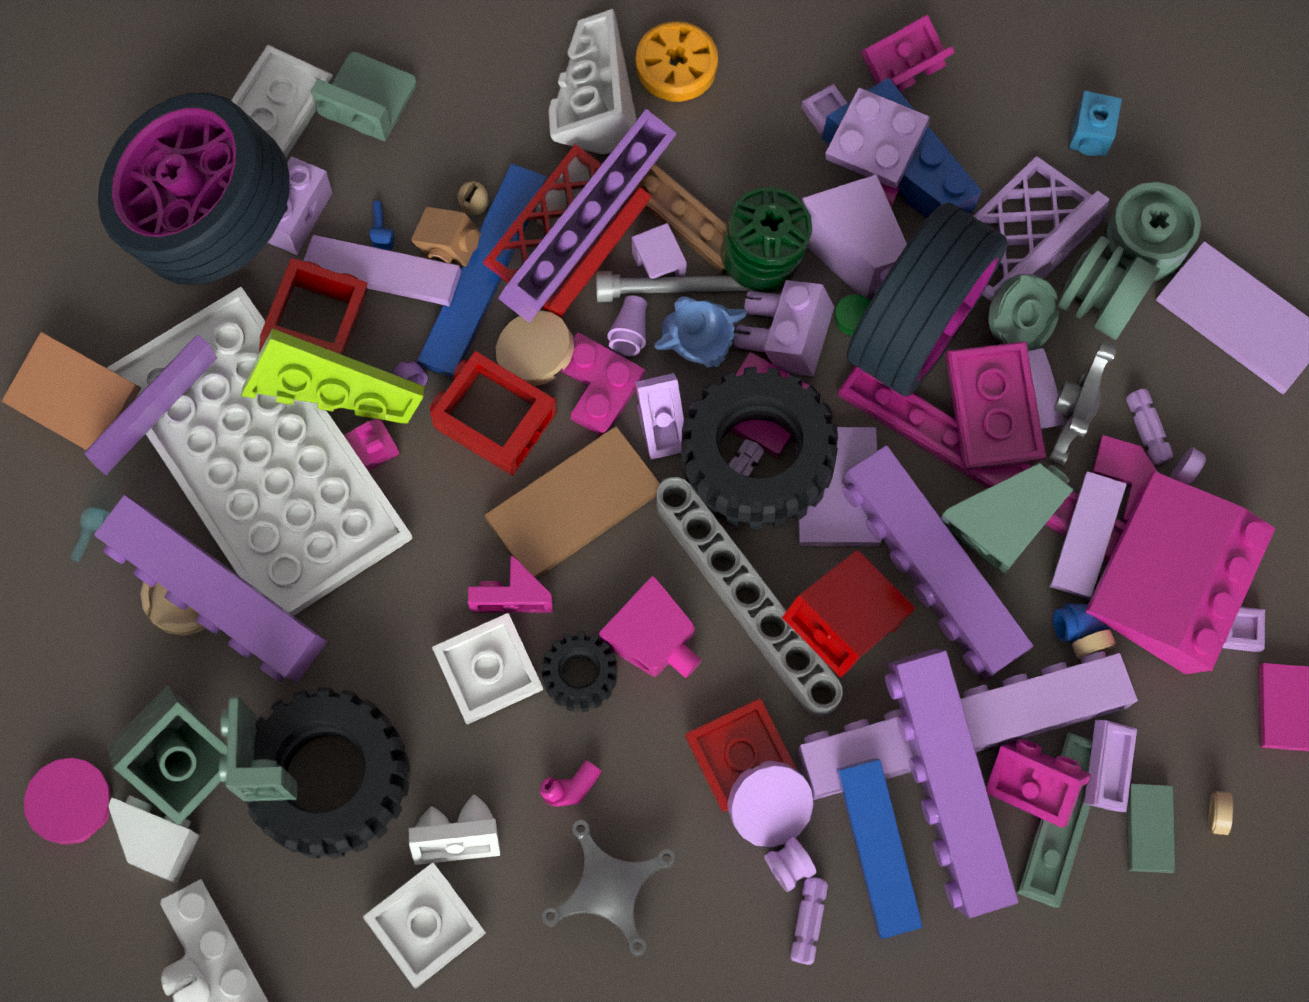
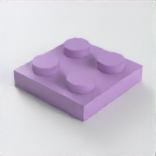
[825,88,930,189]

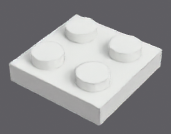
[432,613,543,725]
[363,862,486,988]

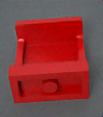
[782,549,916,678]

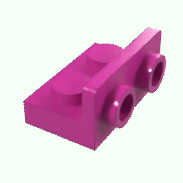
[986,739,1091,828]

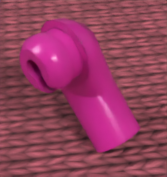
[540,760,602,807]

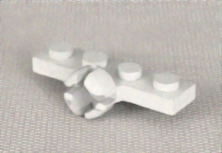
[160,879,268,1002]

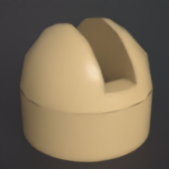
[458,181,489,215]

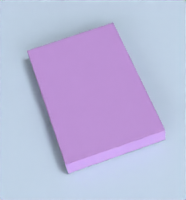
[795,427,881,546]

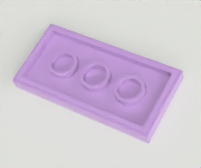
[1156,241,1309,394]

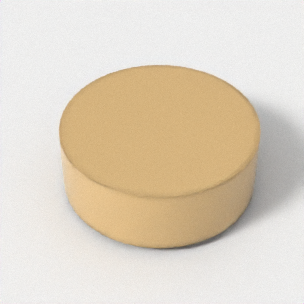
[1071,630,1116,660]
[1208,791,1233,835]

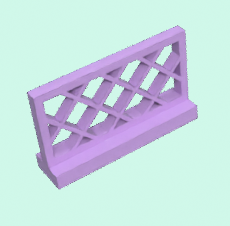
[974,156,1110,302]

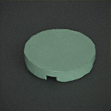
[988,274,1059,351]

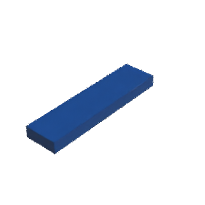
[836,758,923,939]

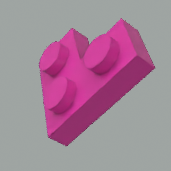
[560,332,645,436]

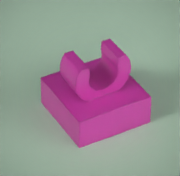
[344,419,400,471]

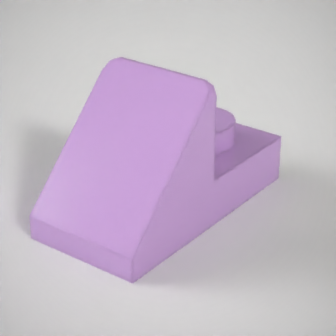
[635,373,684,460]

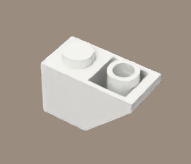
[108,796,200,883]

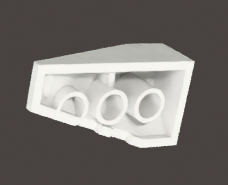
[549,9,636,155]

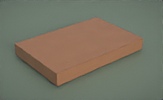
[1,332,142,450]

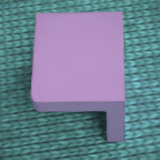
[632,223,687,279]

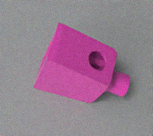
[599,576,702,678]

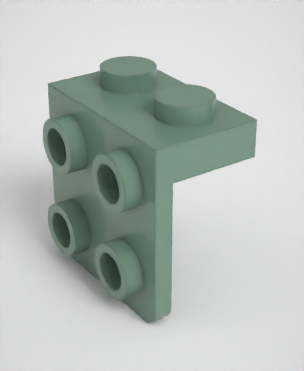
[311,52,417,142]

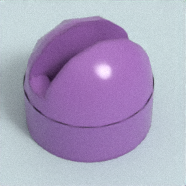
[393,361,428,386]

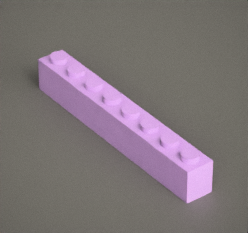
[796,651,1138,800]

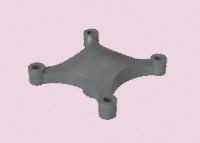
[1049,341,1117,465]
[542,820,675,956]

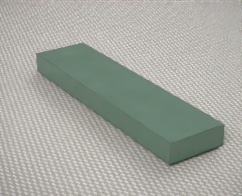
[1016,732,1092,908]

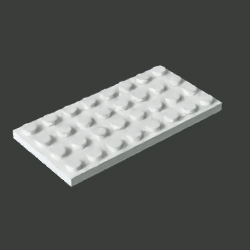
[107,287,413,616]

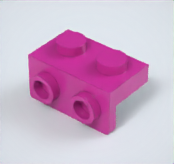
[860,15,955,91]

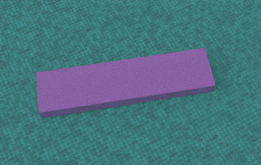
[85,335,217,475]

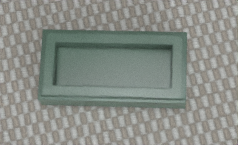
[1127,783,1175,873]

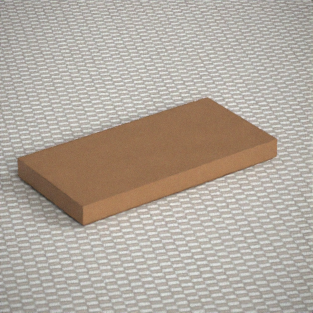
[484,426,660,579]

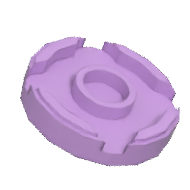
[727,761,814,847]

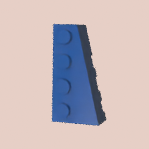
[822,78,982,219]

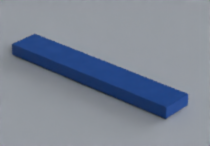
[417,163,547,378]

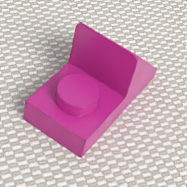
[468,556,553,613]

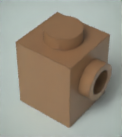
[411,207,481,267]

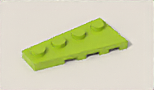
[241,328,424,424]

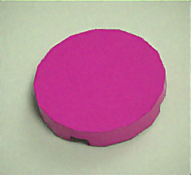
[24,758,113,845]

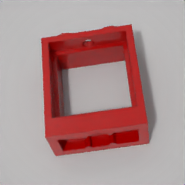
[259,258,368,356]
[430,351,557,476]

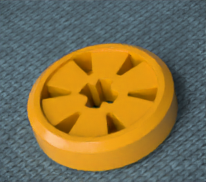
[636,21,718,102]

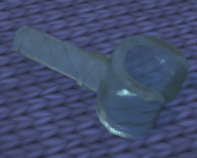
[70,508,110,562]

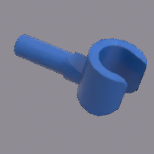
[370,201,394,251]

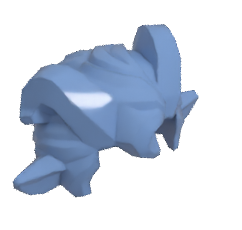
[654,296,747,367]

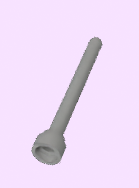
[596,271,781,302]

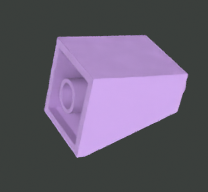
[802,174,907,300]

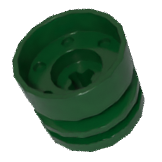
[721,187,812,291]

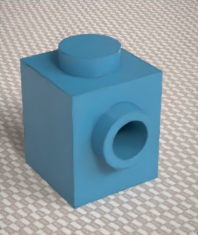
[1068,91,1122,157]

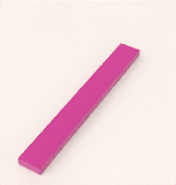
[837,366,1126,563]

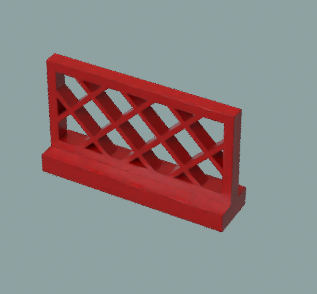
[483,144,652,318]

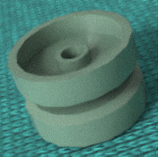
[1103,182,1201,282]

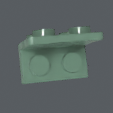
[219,697,297,801]

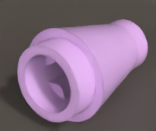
[607,295,647,357]

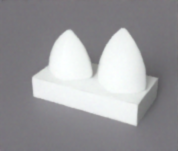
[409,794,500,865]

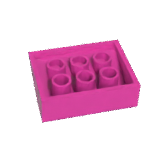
[1085,471,1276,674]

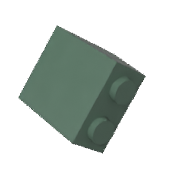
[941,463,1073,575]
[107,684,227,825]

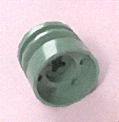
[1058,236,1161,340]

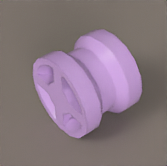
[764,837,817,892]

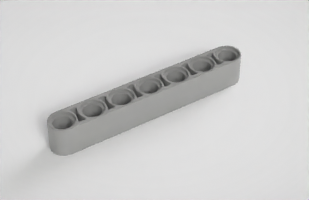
[656,477,843,718]

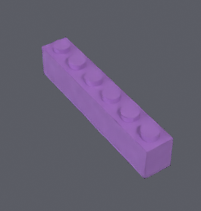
[498,109,677,323]
[842,445,1034,681]
[94,495,328,682]
[885,648,1018,918]

